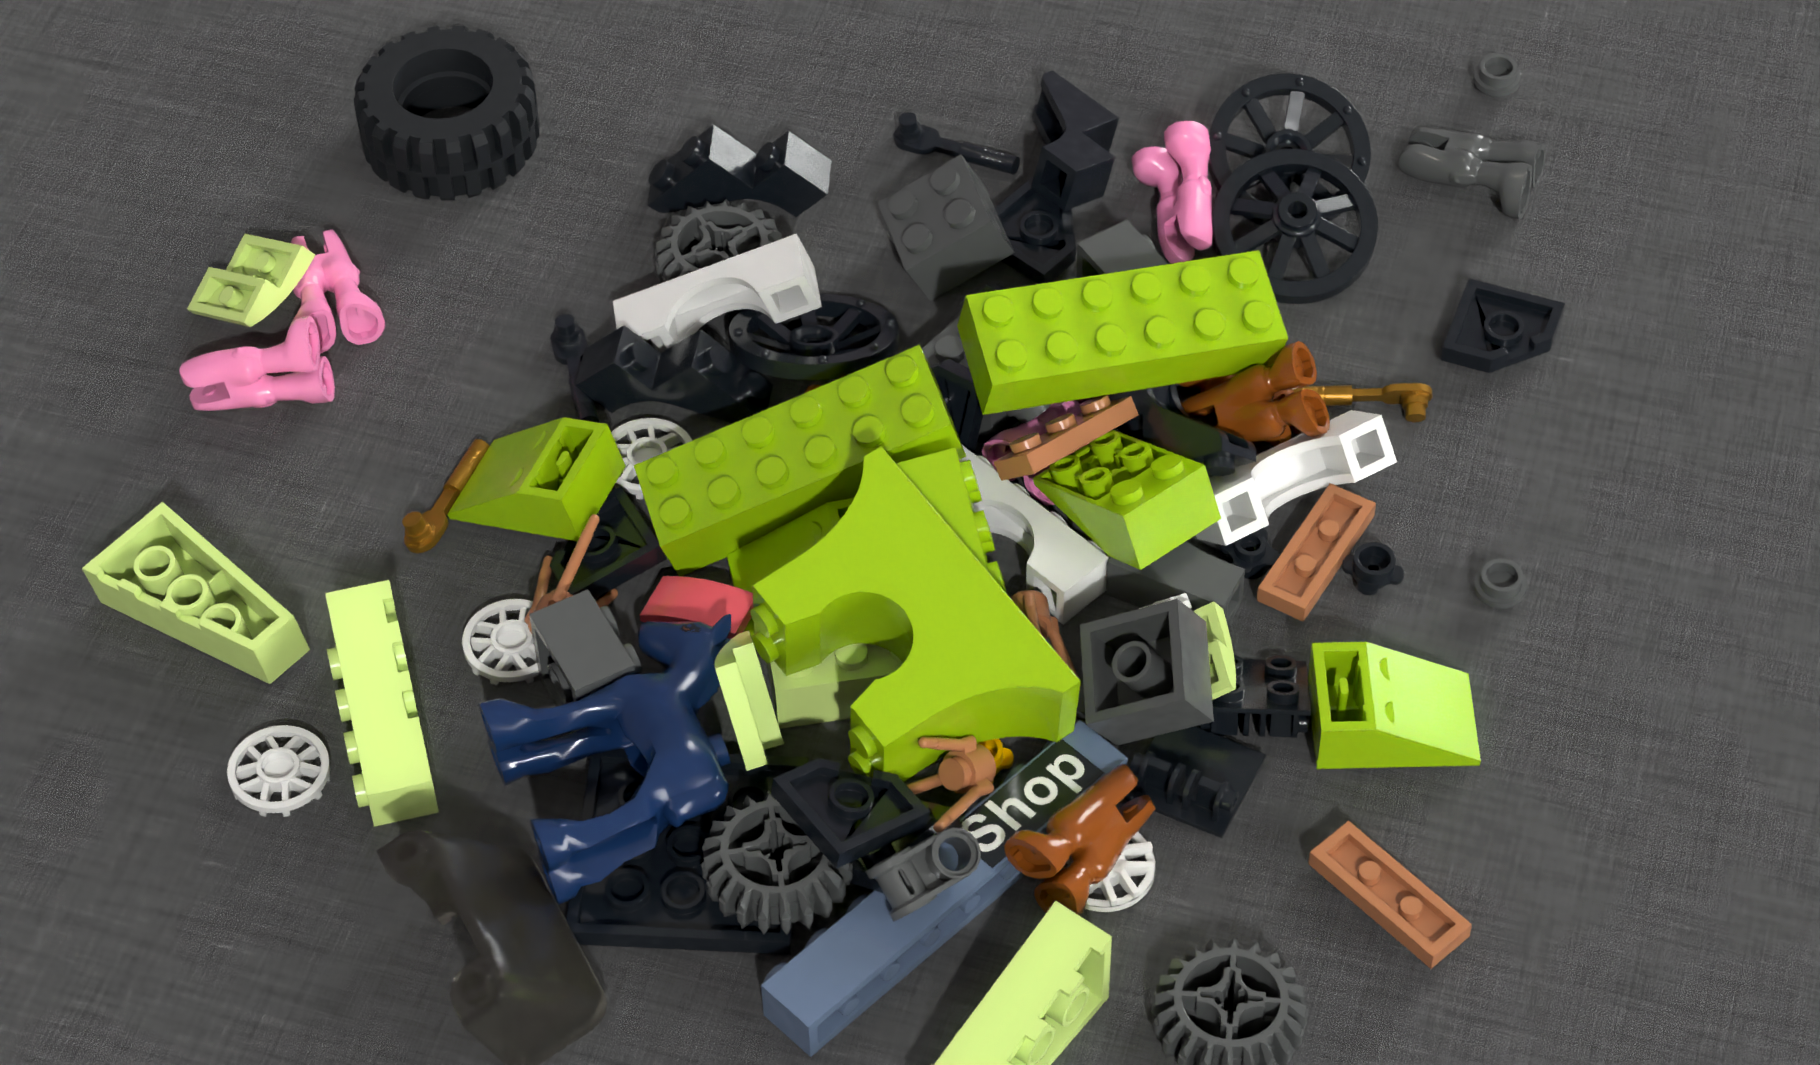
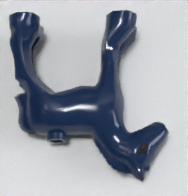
[478,614,732,905]

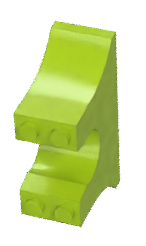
[750,446,1081,782]

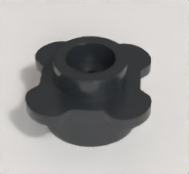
[1220,528,1280,579]
[1342,542,1405,595]

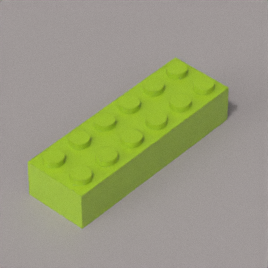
[957,250,1288,415]
[634,345,966,576]

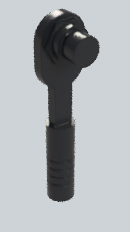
[894,112,1020,175]
[550,314,599,423]

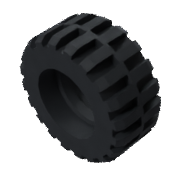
[353,25,540,201]

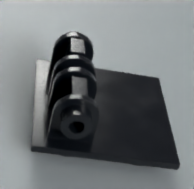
[1200,655,1311,738]
[1123,726,1266,838]

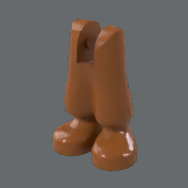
[1181,341,1330,442]
[1004,764,1156,916]

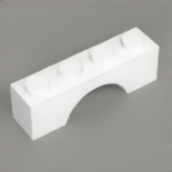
[613,234,822,353]
[1196,410,1397,546]
[960,445,1109,625]

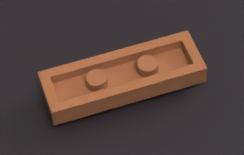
[994,395,1139,481]
[1257,483,1376,622]
[1308,821,1472,969]

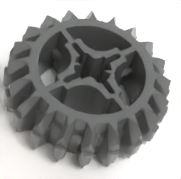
[655,200,783,316]
[701,789,853,935]
[1152,937,1308,1065]

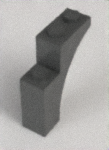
[1072,521,1245,625]

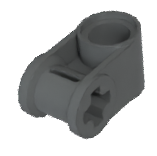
[865,828,981,922]

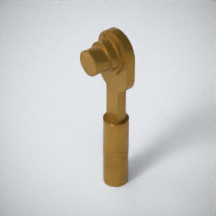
[1292,383,1433,422]
[402,439,490,553]

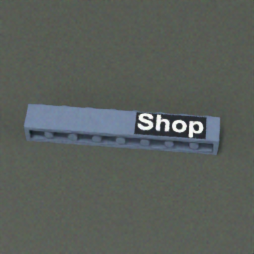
[761,720,1128,1057]

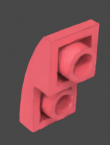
[640,576,753,638]

